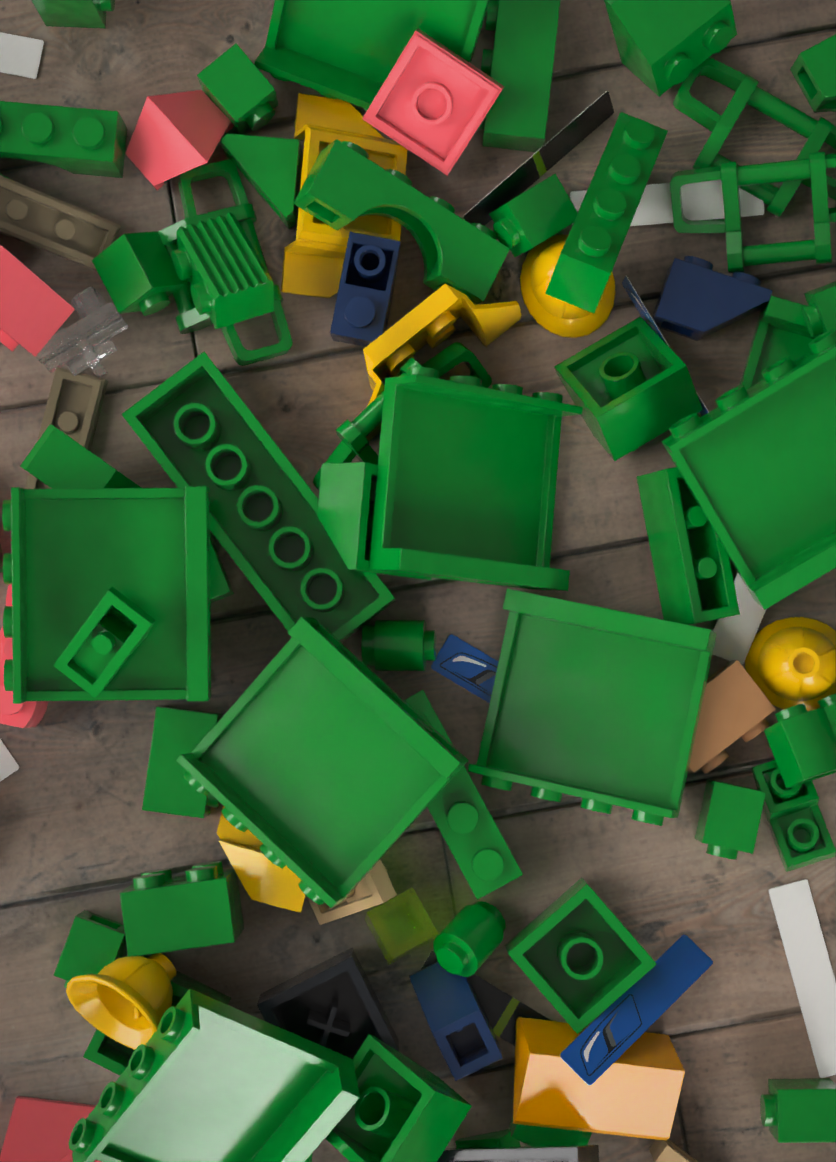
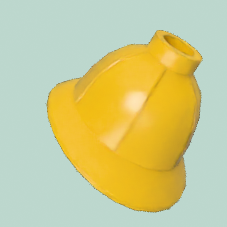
[520,234,616,338]
[745,617,836,711]
[66,953,176,1050]

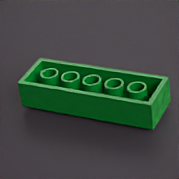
[121,352,396,643]

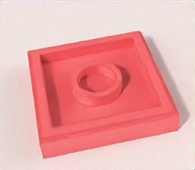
[362,28,505,176]

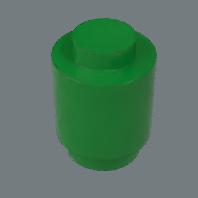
[361,620,436,671]
[433,901,506,977]

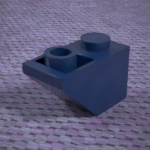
[330,232,401,347]
[652,256,773,341]
[409,961,503,1081]

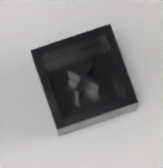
[257,948,399,1059]

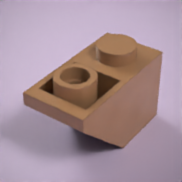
[688,660,776,774]

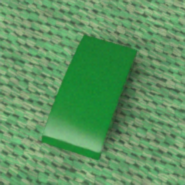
[752,760,836,872]

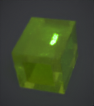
[364,887,438,965]

